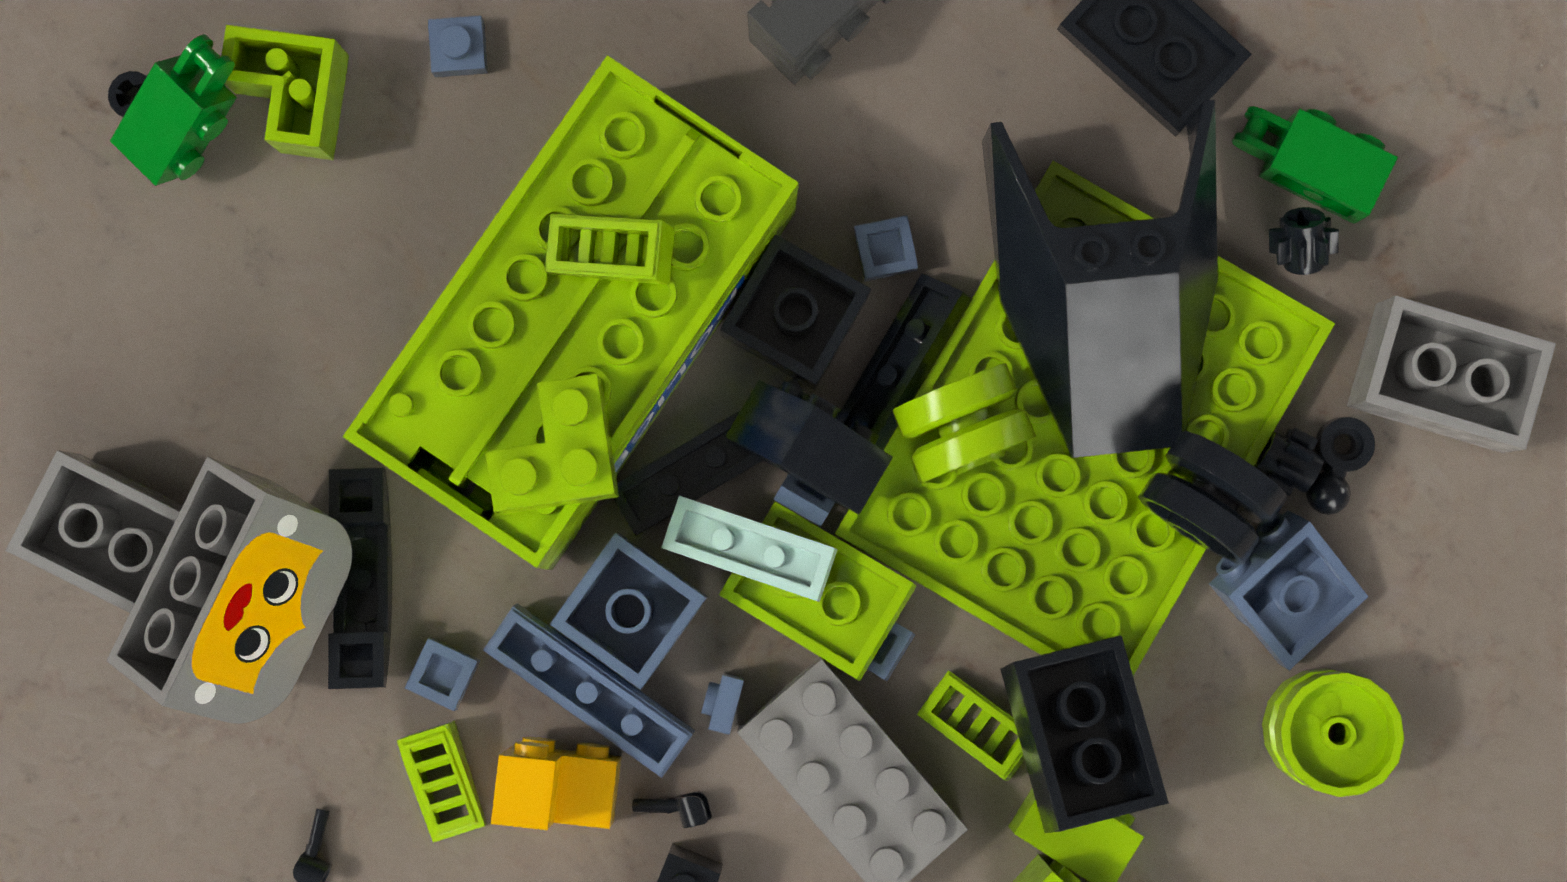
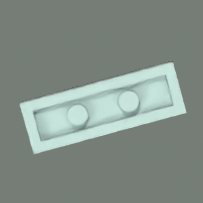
[661,496,837,602]

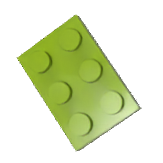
[719,502,917,681]

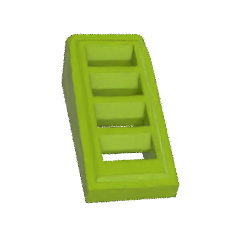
[545,214,675,285]
[917,670,1025,781]
[396,720,487,843]

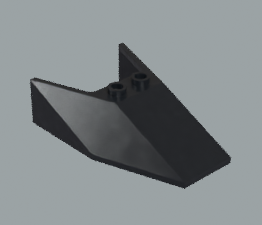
[982,100,1218,458]

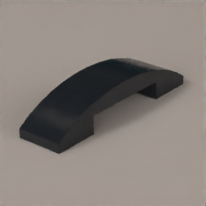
[328,468,392,689]

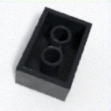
[1000,635,1169,833]

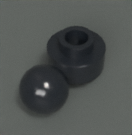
[1306,417,1375,515]

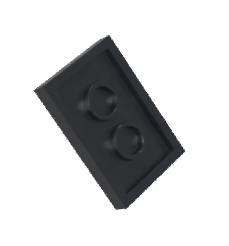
[1057,0,1252,137]

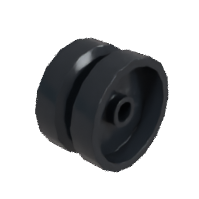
[1138,431,1288,565]

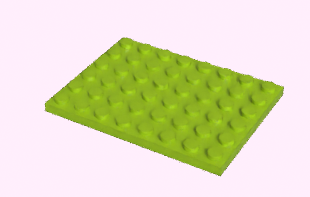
[834,160,1335,676]

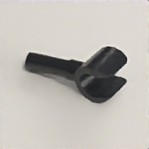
[632,792,712,828]
[293,809,332,882]

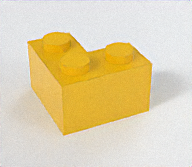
[491,737,622,830]

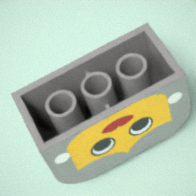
[107,456,352,724]

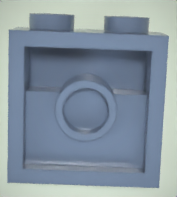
[1209,510,1368,671]

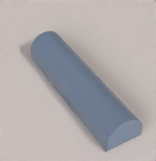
[483,603,695,778]

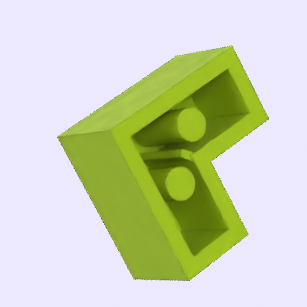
[221,25,349,160]
[485,374,619,515]

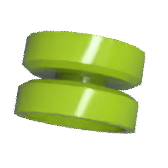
[892,363,1036,483]
[1262,668,1404,797]

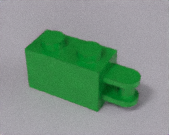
[110,34,237,186]
[1231,106,1398,224]

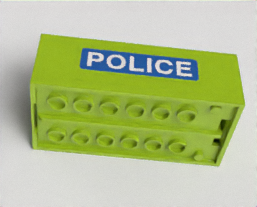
[342,55,799,570]

